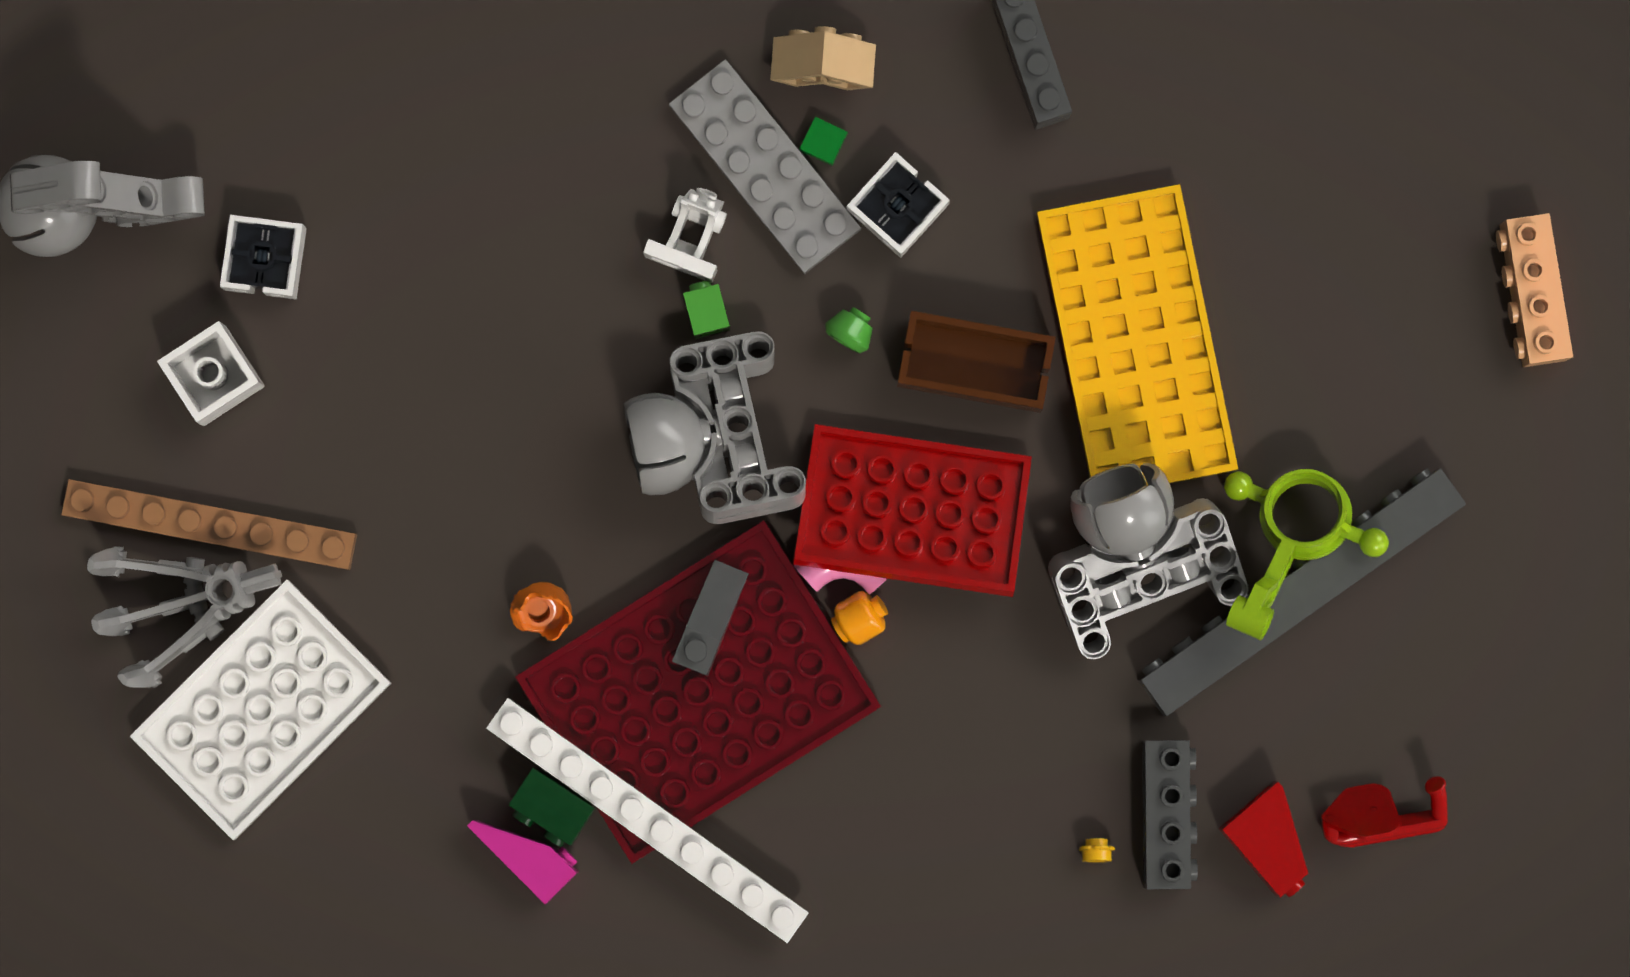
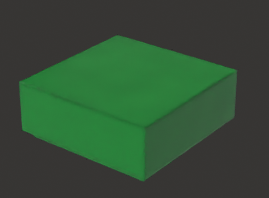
[800,117,848,166]

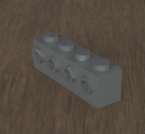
[1142,740,1198,889]

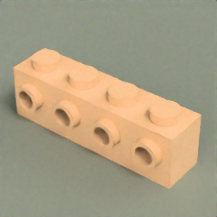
[1496,213,1573,367]

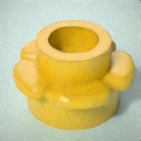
[1079,838,1115,862]

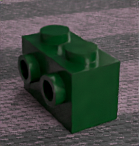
[509,767,596,847]

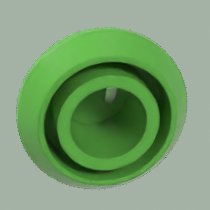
[825,307,873,354]

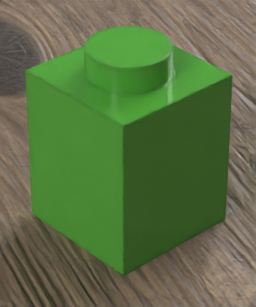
[683,281,730,339]

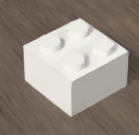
[157,321,265,426]

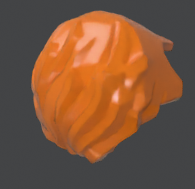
[510,582,573,641]

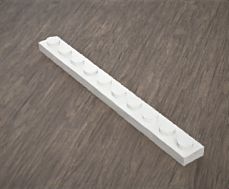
[486,698,809,943]

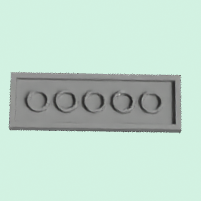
[669,59,861,275]

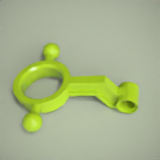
[1224,469,1389,640]

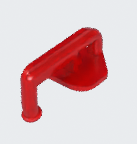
[1321,776,1448,848]

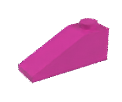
[467,820,579,904]

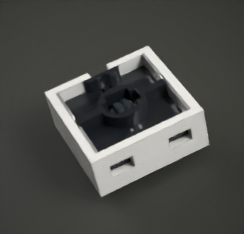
[847,152,950,258]
[220,215,307,300]

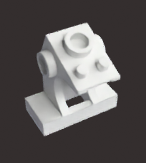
[643,188,727,283]

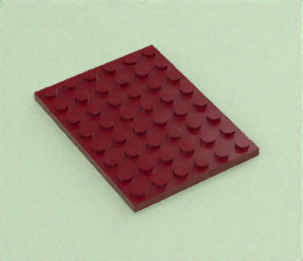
[515,521,881,864]

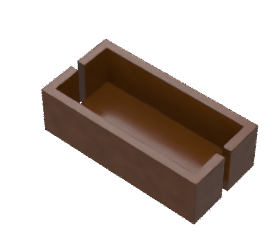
[897,311,1056,413]

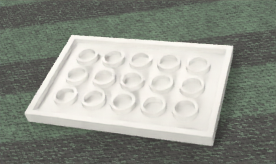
[130,580,392,840]

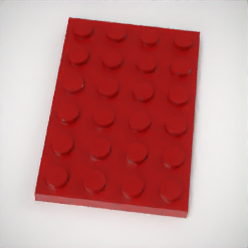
[793,424,1032,597]

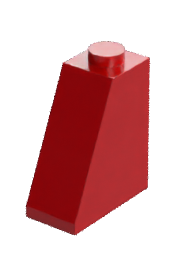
[1218,781,1309,898]

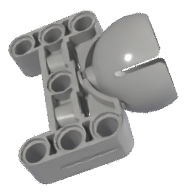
[0,155,205,257]
[624,331,806,524]
[1048,463,1248,659]

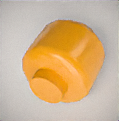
[831,591,888,645]

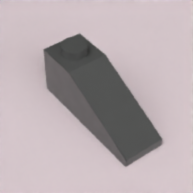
[672,560,749,676]

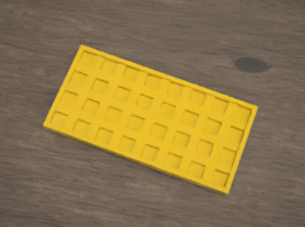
[1036,184,1238,486]

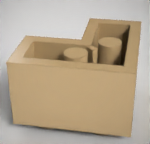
[770,26,876,90]

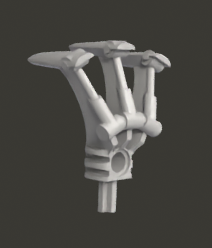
[87,546,282,688]

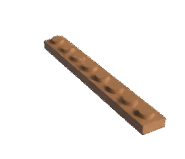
[61,479,357,570]

